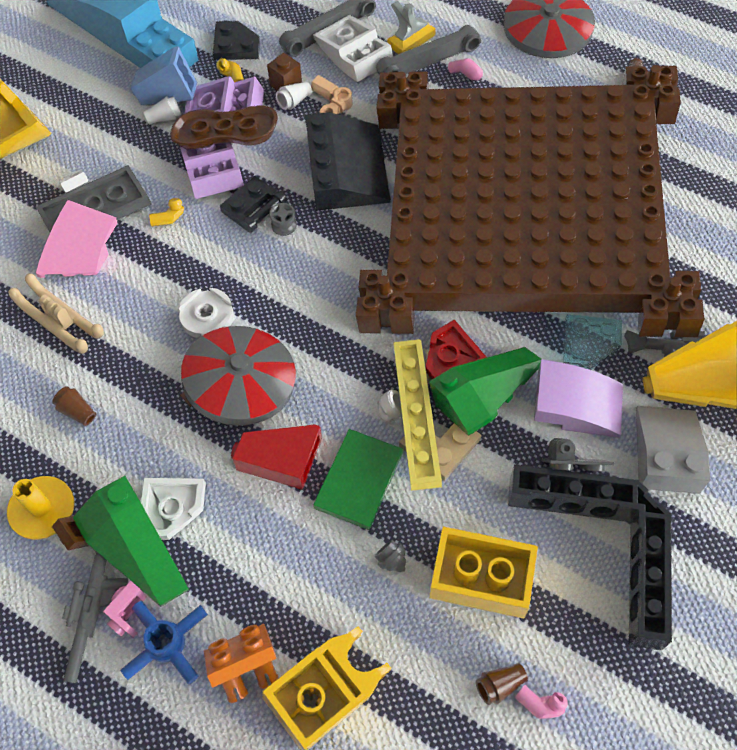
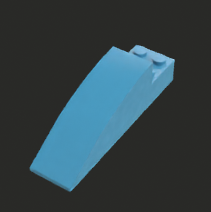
[47,0,199,68]

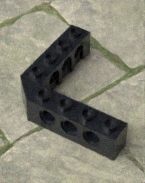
[508,464,672,651]

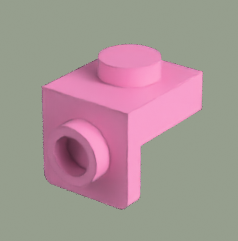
[103,581,147,638]

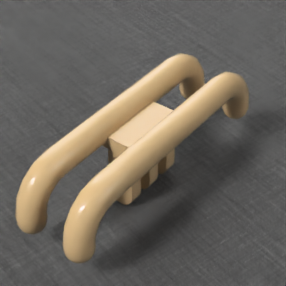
[8,273,104,354]

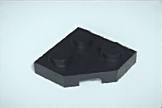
[213,20,260,60]

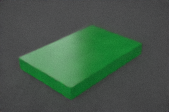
[313,429,403,530]

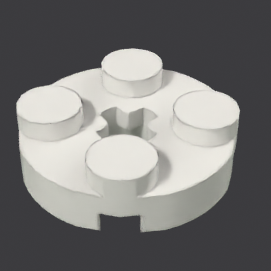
[179,288,235,338]

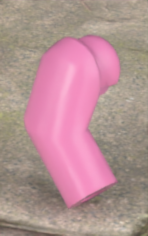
[448,58,483,80]
[514,685,568,719]

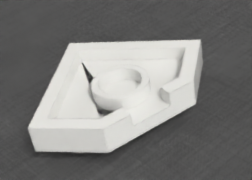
[141,478,206,540]

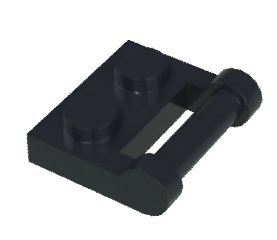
[219,176,288,233]

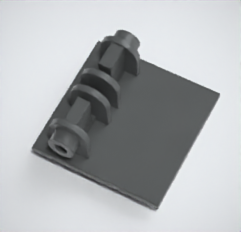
[541,438,614,471]

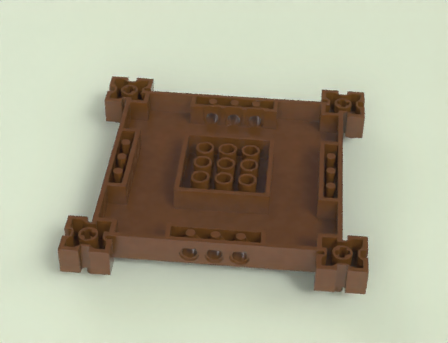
[356,65,705,337]

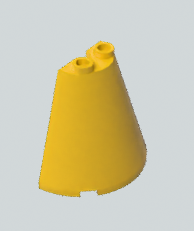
[0,79,51,159]

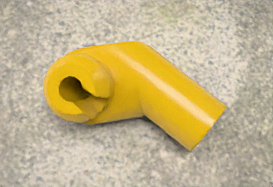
[216,58,244,83]
[149,198,184,226]

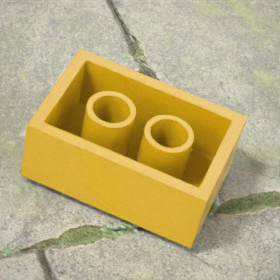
[429,526,538,619]

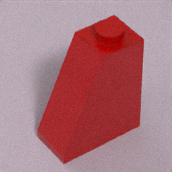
[231,424,322,490]

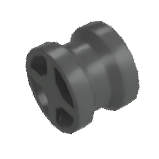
[269,203,297,236]

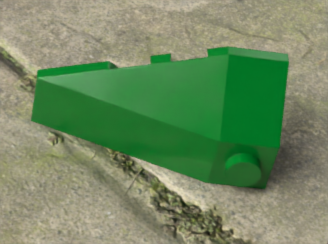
[429,347,541,436]
[73,476,189,607]

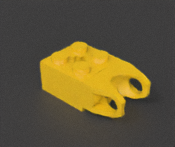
[262,626,392,750]

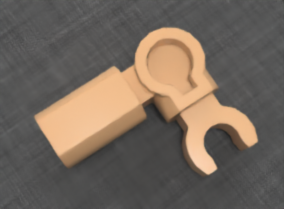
[311,75,353,114]

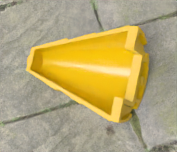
[643,321,737,409]

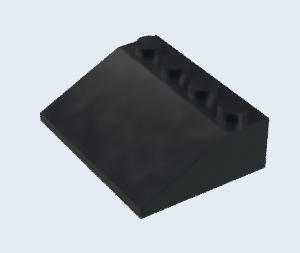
[305,112,391,211]

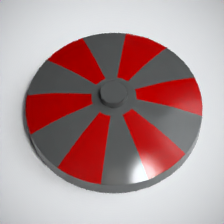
[503,0,595,58]
[181,326,296,425]

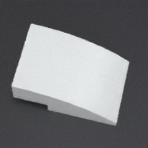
[313,15,393,82]

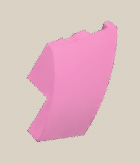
[36,200,117,278]

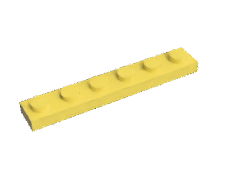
[393,339,442,491]

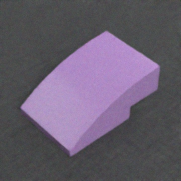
[185,76,264,113]
[180,143,244,199]
[534,359,623,438]

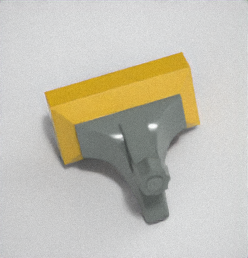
[387,0,436,54]

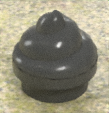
[374,539,406,572]

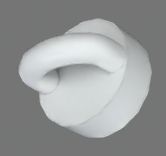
[379,390,402,421]

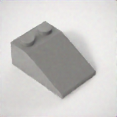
[636,406,711,494]

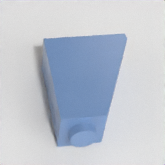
[131,46,197,105]

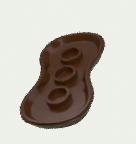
[170,105,278,149]

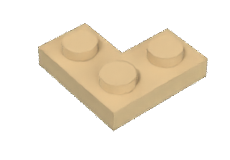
[399,423,481,481]

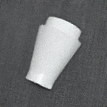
[276,81,312,110]
[144,96,182,125]

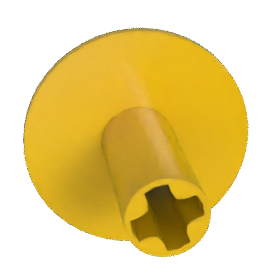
[7,476,74,540]

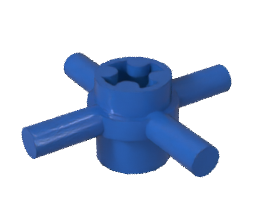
[120,601,208,685]

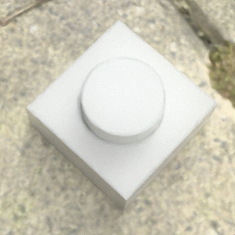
[59,169,88,192]

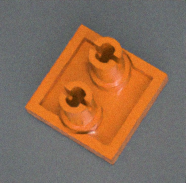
[204,624,279,703]

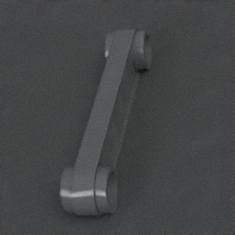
[279,0,376,57]
[376,25,481,76]

